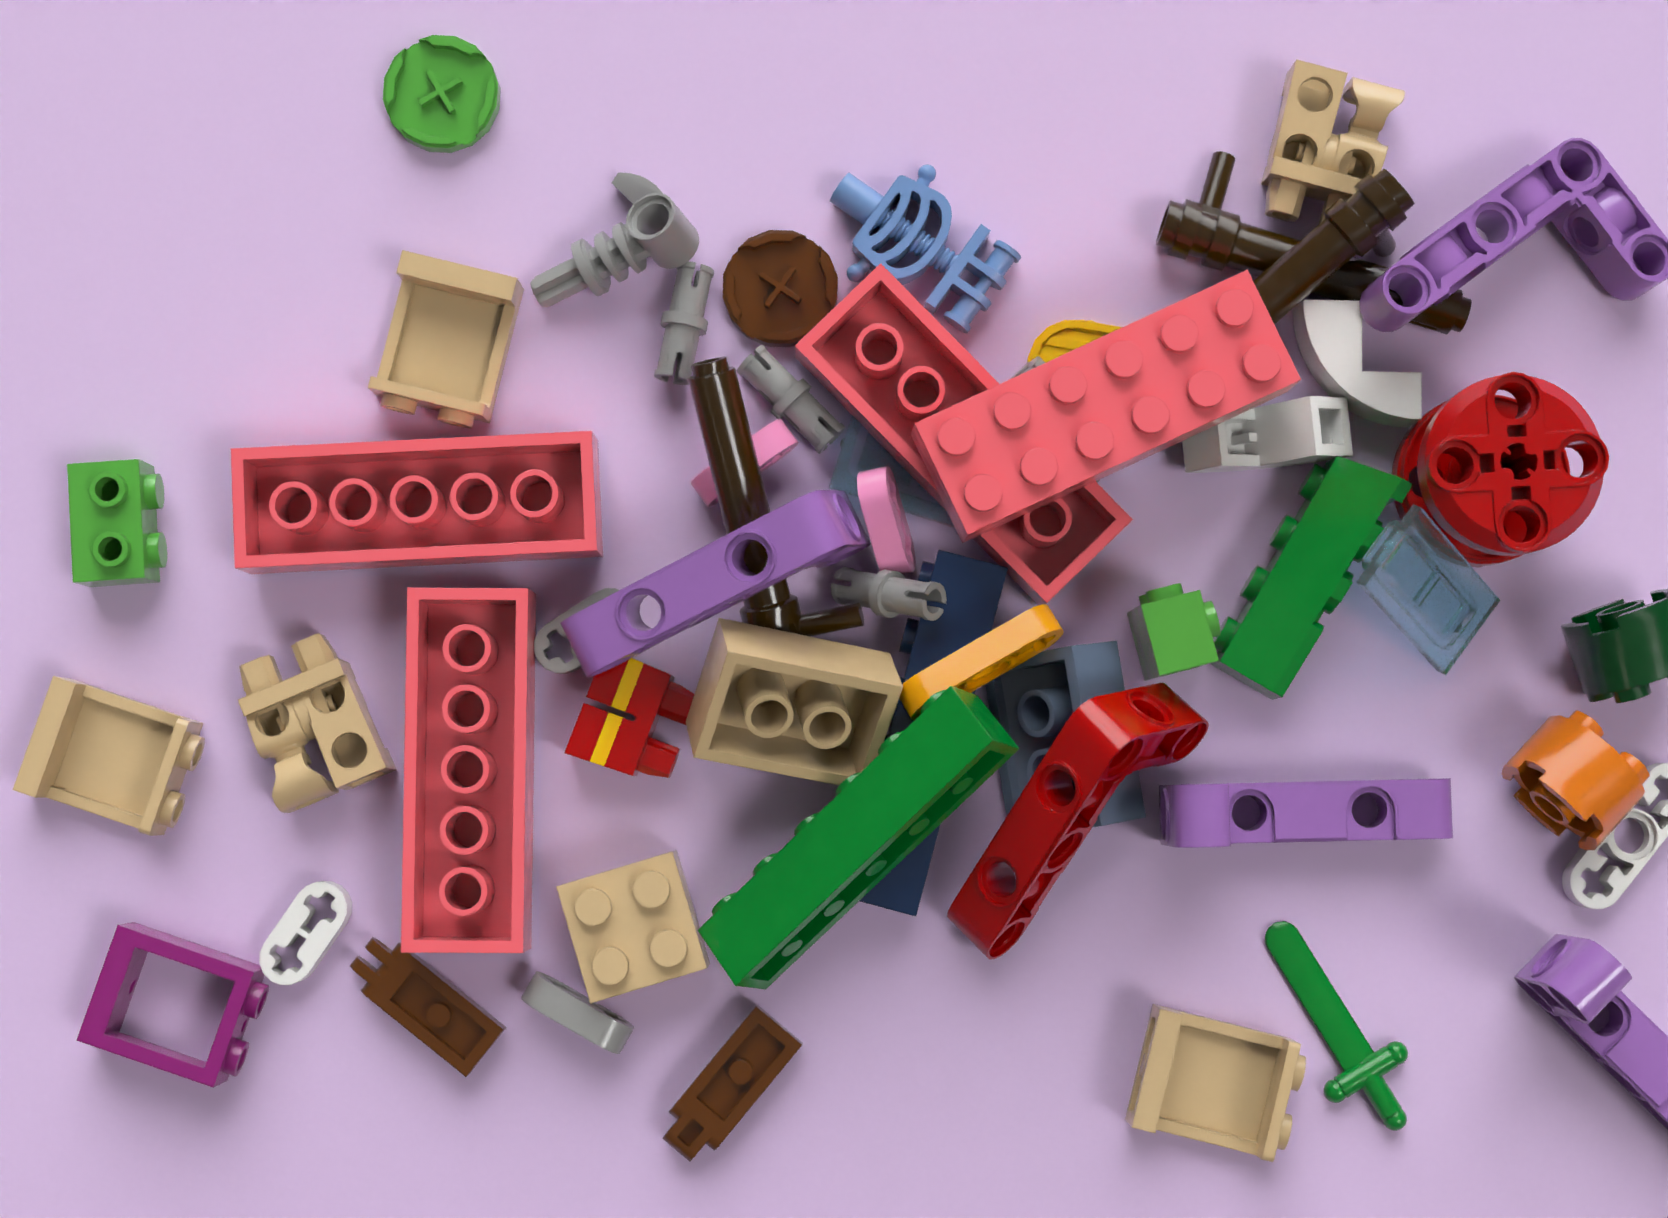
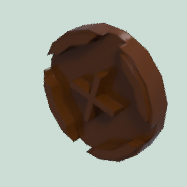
[723,230,838,347]

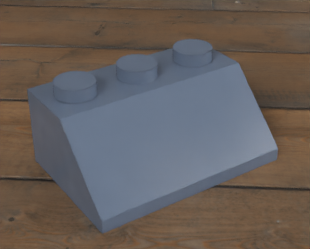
[985,641,1146,827]

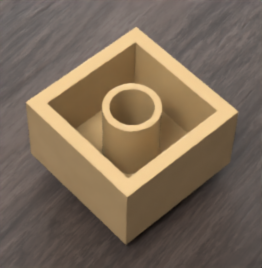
[556,850,710,1004]

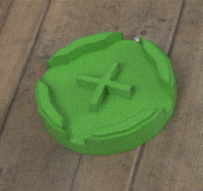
[383,35,501,153]

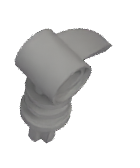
[530,172,699,307]

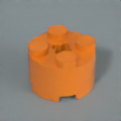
[1501,710,1650,850]

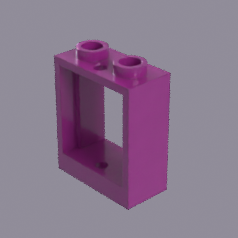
[76,922,269,1088]

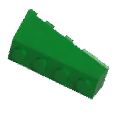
[1211,456,1413,700]

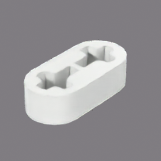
[259,881,352,985]

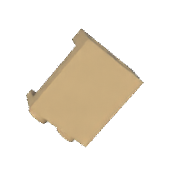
[368,250,524,429]
[13,676,205,836]
[1125,1004,1306,1162]

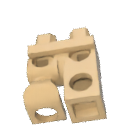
[1261,59,1405,224]
[238,633,397,813]

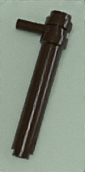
[1156,151,1472,334]
[1253,169,1415,325]
[688,356,864,637]

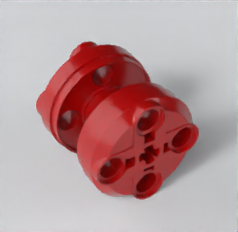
[1392,372,1609,568]

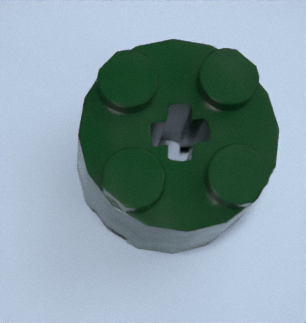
[1561,589,1668,703]

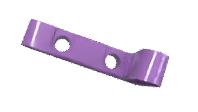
[1359,138,1668,332]
[560,490,871,678]
[1159,778,1453,848]
[1514,934,1668,1130]

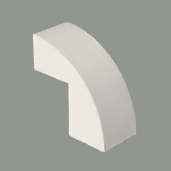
[1292,300,1422,428]
[1182,396,1353,473]

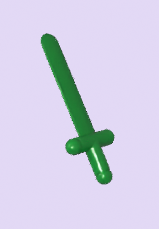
[1265,921,1408,1131]

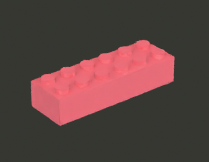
[795,263,1133,605]
[911,269,1301,543]
[231,431,603,574]
[401,587,536,953]

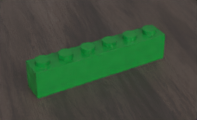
[698,686,1019,990]

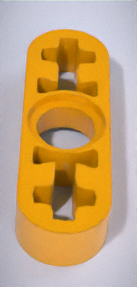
[899,604,1064,720]

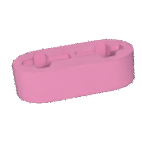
[691,419,799,507]
[857,466,916,574]

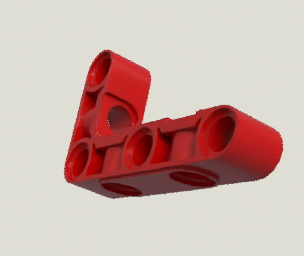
[947,683,1209,960]

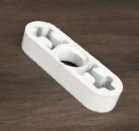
[1562,763,1668,909]

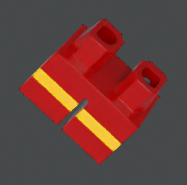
[564,658,694,778]

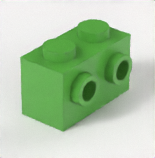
[67,459,167,587]
[1127,583,1221,681]

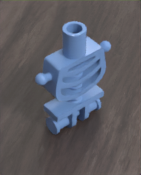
[830,164,1021,334]

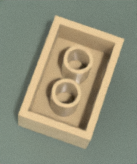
[686,618,903,785]

